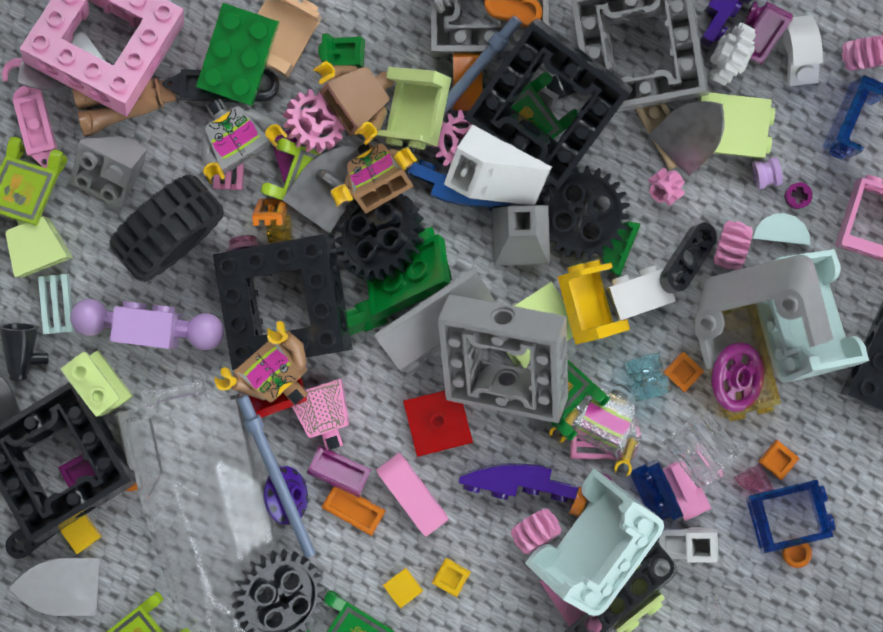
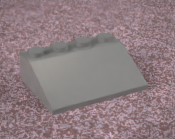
[374,268,495,373]

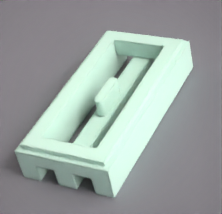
[38,274,74,334]

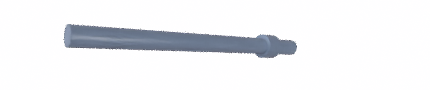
[403,15,523,153]
[237,394,316,558]

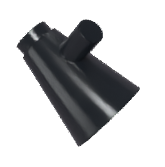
[0,323,48,380]

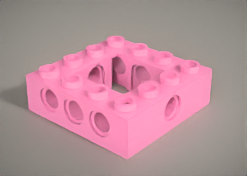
[20,0,184,117]

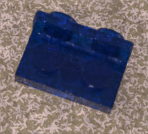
[630,459,684,521]

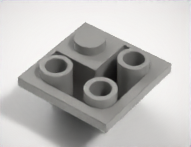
[70,136,147,209]
[492,205,550,266]

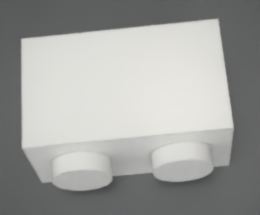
[607,265,676,321]

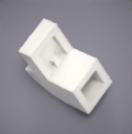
[783,15,823,86]
[659,527,719,563]

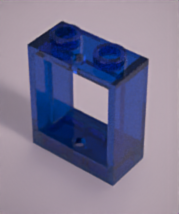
[746,479,836,555]

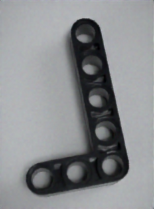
[564,541,677,632]

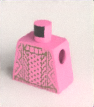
[292,378,349,451]

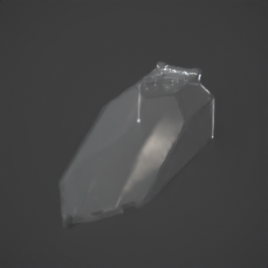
[123,378,288,632]

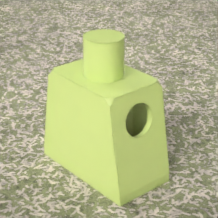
[5,216,73,278]

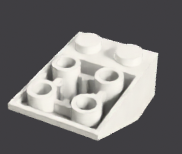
[444,125,552,206]

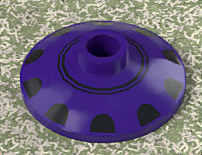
[264,466,308,525]

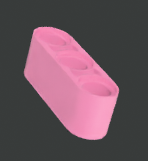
[376,452,449,537]

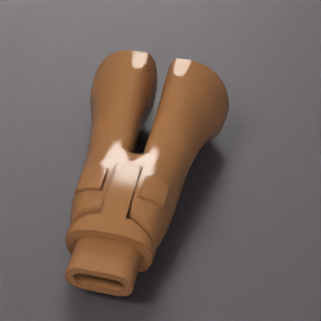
[72,78,177,137]

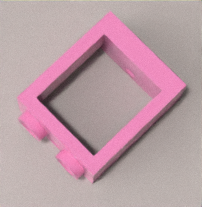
[835,175,883,261]

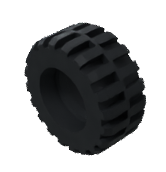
[109,174,224,282]

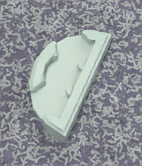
[752,213,810,246]

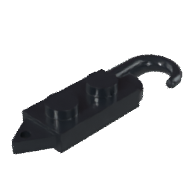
[162,69,280,103]

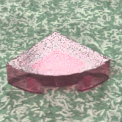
[733,463,774,493]

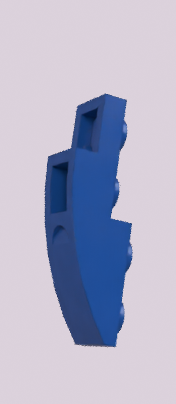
[408,160,517,208]

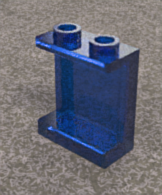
[823,75,883,160]

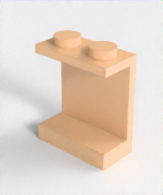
[258,0,322,78]

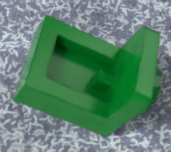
[318,33,365,68]

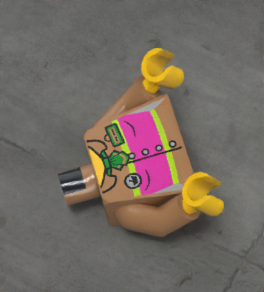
[330,143,417,213]
[214,321,308,405]

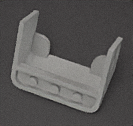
[695,255,833,370]

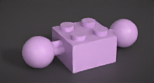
[70,299,224,350]

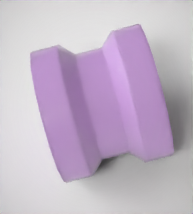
[752,157,783,190]

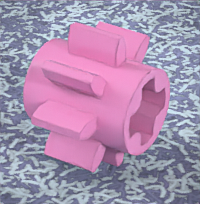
[648,167,685,206]

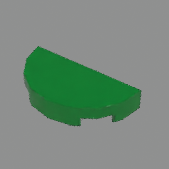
[602,221,641,277]

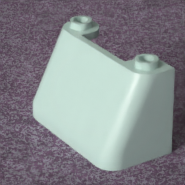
[754,249,869,383]
[525,468,664,616]

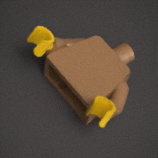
[313,61,394,145]

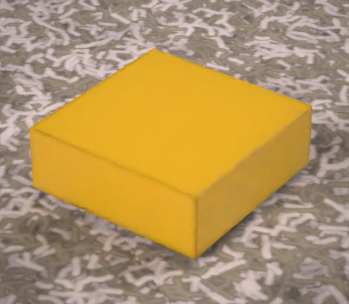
[60,514,102,554]
[432,557,471,597]
[383,567,423,609]

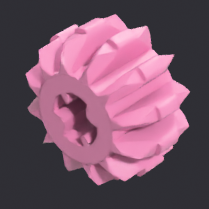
[842,35,883,71]
[713,221,753,270]
[511,509,562,554]

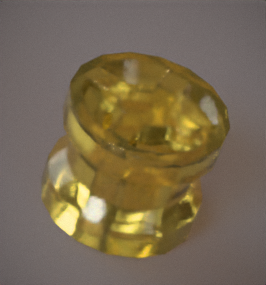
[267,214,293,243]

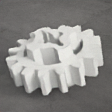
[709,22,756,86]

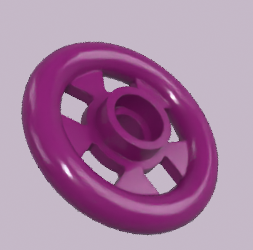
[711,342,764,412]

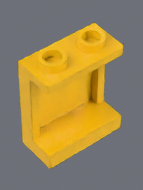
[557,259,630,345]

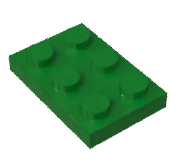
[196,3,280,106]
[367,234,451,321]

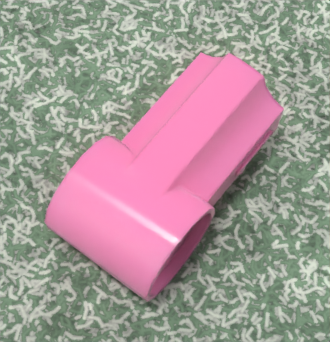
[663,459,711,521]

